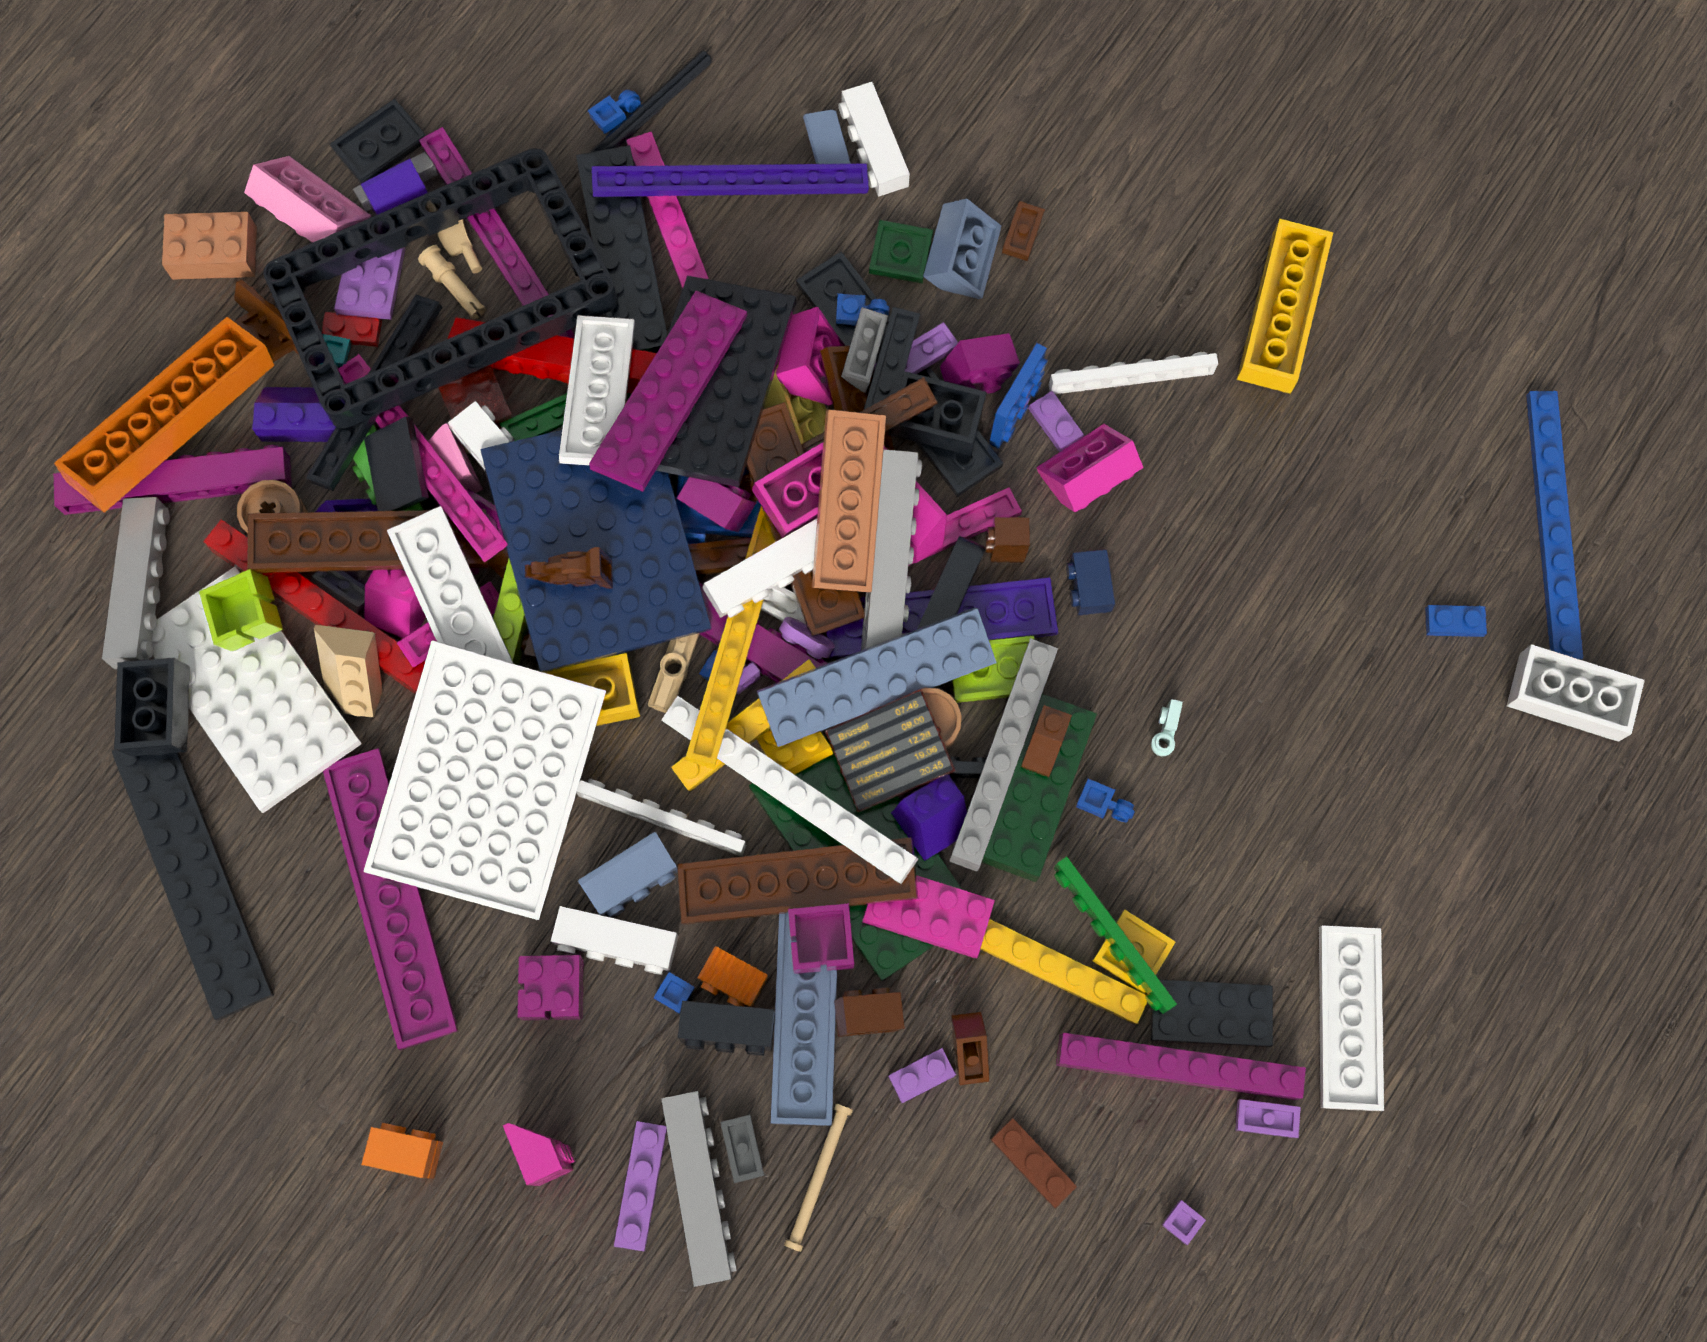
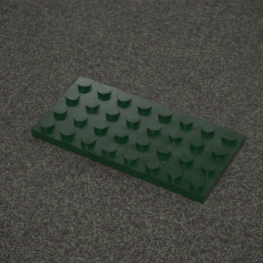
[749,723,962,982]

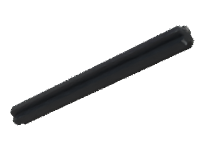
[590,50,712,152]

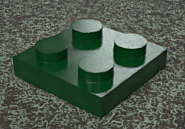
[869,220,933,284]

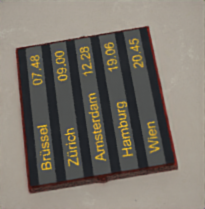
[825,689,956,812]

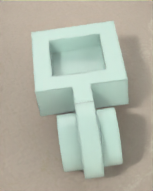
[1151,699,1183,756]

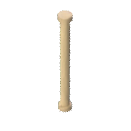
[784,1104,853,1252]

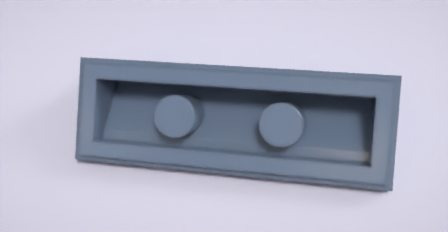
[803,110,851,164]

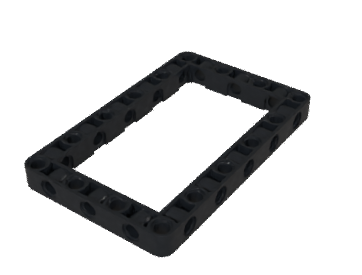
[263,148,618,428]

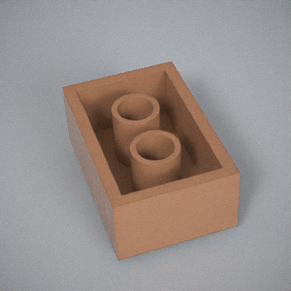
[162,212,257,279]

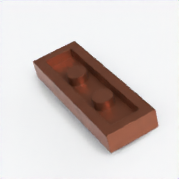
[991,1118,1077,1208]

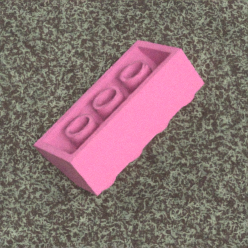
[244,156,371,243]

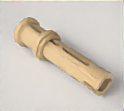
[418,245,486,320]

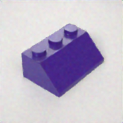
[252,387,343,442]

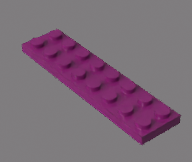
[589,291,747,492]

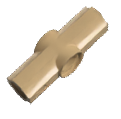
[648,633,700,713]

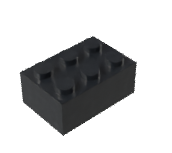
[889,371,987,456]
[114,658,190,756]
[678,1001,775,1056]

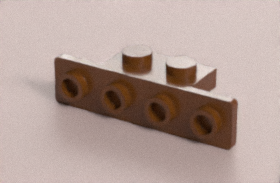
[234,280,299,362]

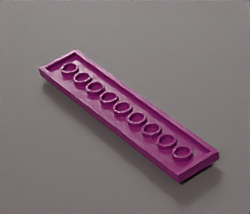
[323,748,459,1050]

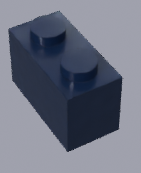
[1066,549,1115,615]

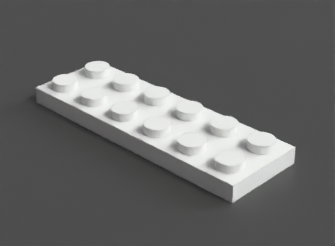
[559,315,635,465]
[387,506,514,664]
[1319,925,1384,1111]

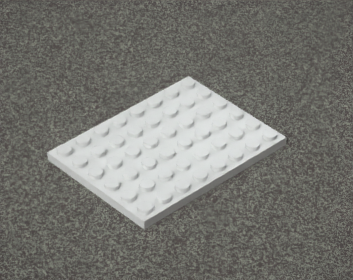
[364,641,606,920]

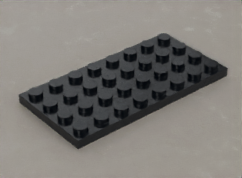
[656,275,796,487]

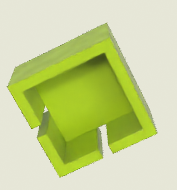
[199,569,283,651]

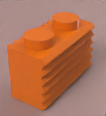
[697,946,768,1007]

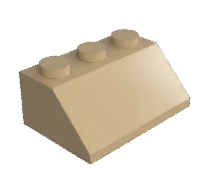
[314,625,383,718]

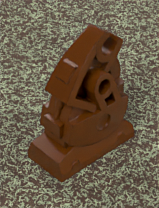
[525,547,613,589]

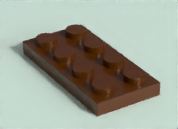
[820,346,894,450]

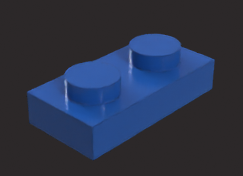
[1425,605,1487,637]

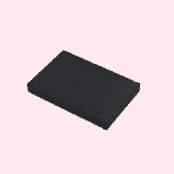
[329,98,426,184]
[364,416,429,511]

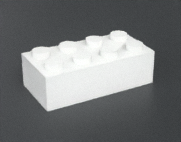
[1507,645,1644,742]

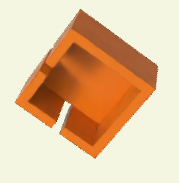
[361,1123,443,1179]

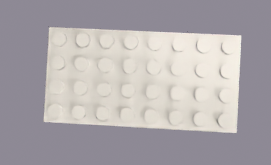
[152,567,362,813]

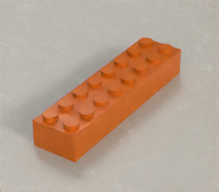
[54,317,274,513]

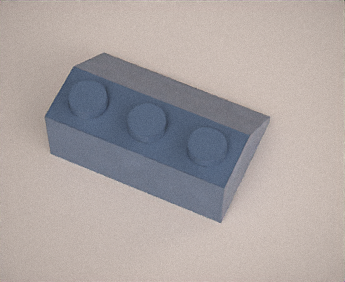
[923,199,1002,299]
[578,832,678,918]

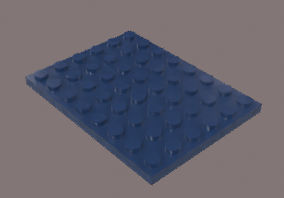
[480,430,711,673]

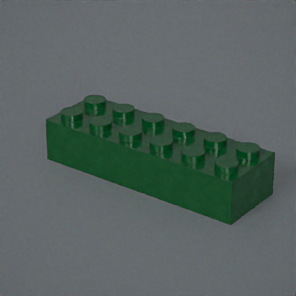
[982,694,1097,882]

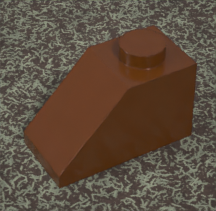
[1021,705,1072,777]
[951,1012,990,1085]

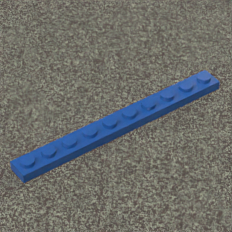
[1526,391,1583,660]

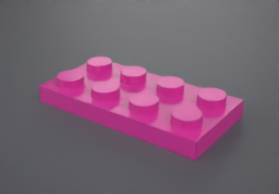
[863,875,995,959]

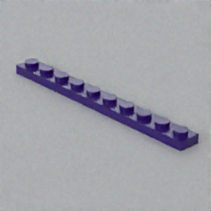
[592,163,869,197]

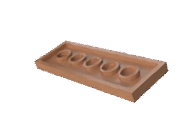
[812,410,886,592]

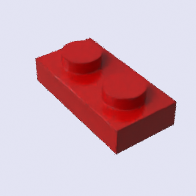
[322,312,382,347]

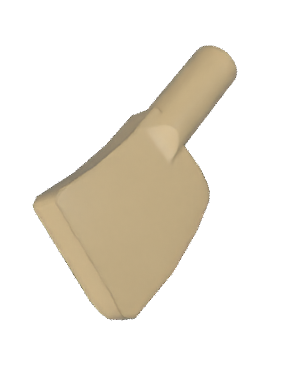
[437,219,482,273]

